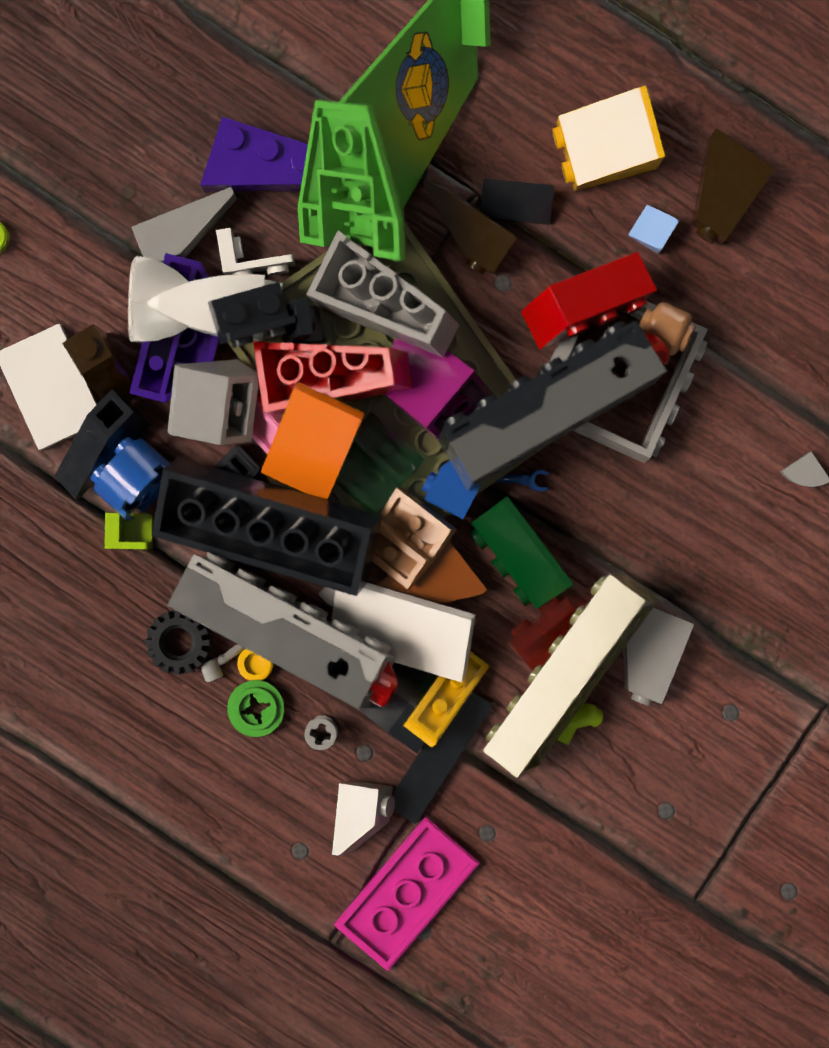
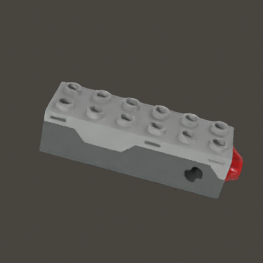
[167,552,398,709]

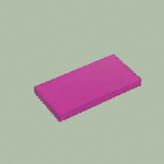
[334,815,480,971]

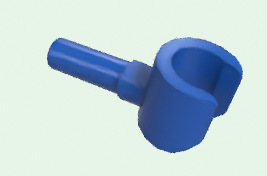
[498,470,549,491]

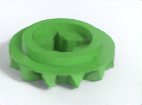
[227,680,284,737]

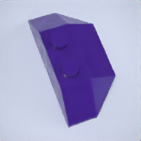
[129,253,219,403]

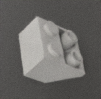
[167,360,259,445]

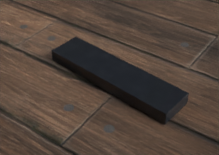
[392,691,493,824]

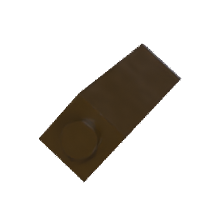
[692,128,775,245]
[62,324,138,401]

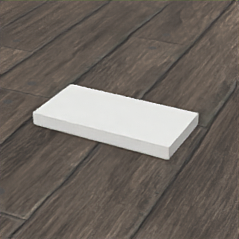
[332,583,476,683]

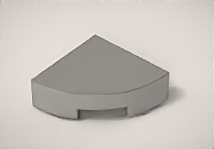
[780,451,829,487]

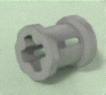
[304,715,338,750]

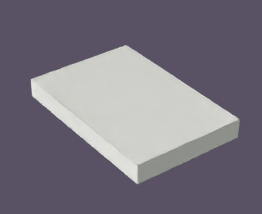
[0,324,97,451]

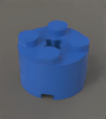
[90,437,171,521]

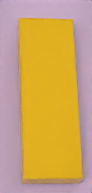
[403,651,490,747]

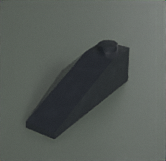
[340,662,438,753]

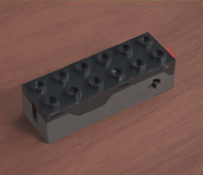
[438,320,670,491]

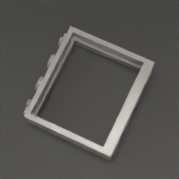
[550,302,708,463]

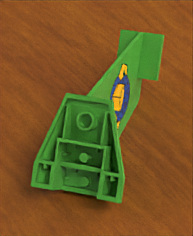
[298,0,490,261]

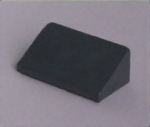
[480,179,554,225]

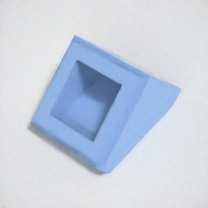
[628,205,679,254]

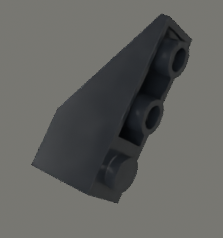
[55,389,152,501]

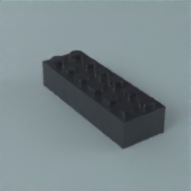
[152,457,382,596]

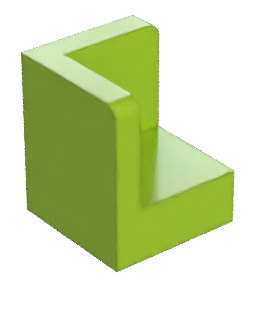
[105,513,153,549]

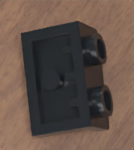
[208,282,297,348]

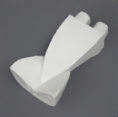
[128,257,283,342]

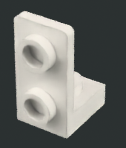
[216,228,296,276]

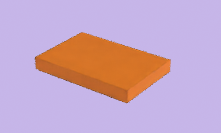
[261,382,365,500]

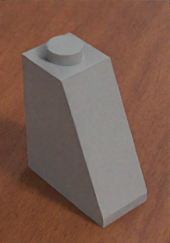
[623,608,694,707]

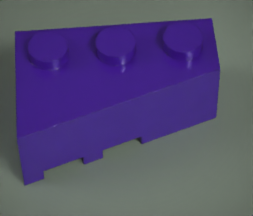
[200,117,308,192]

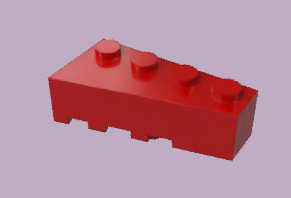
[253,341,413,415]

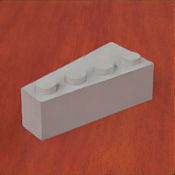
[306,230,459,358]

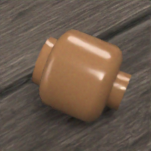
[639,302,696,356]

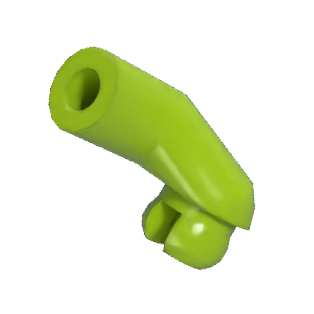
[558,703,603,745]

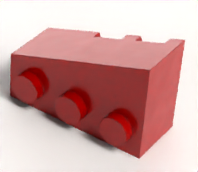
[521,251,657,350]

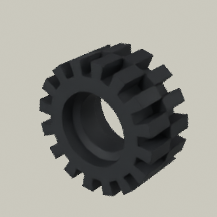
[145,610,212,675]

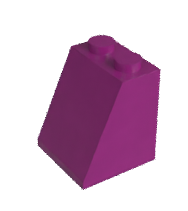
[383,339,493,440]

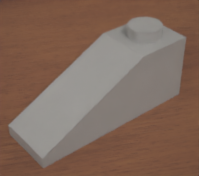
[131,187,237,263]

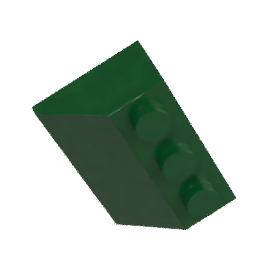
[470,496,573,609]

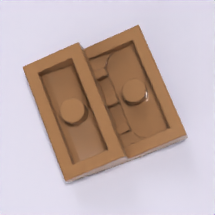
[372,487,457,590]

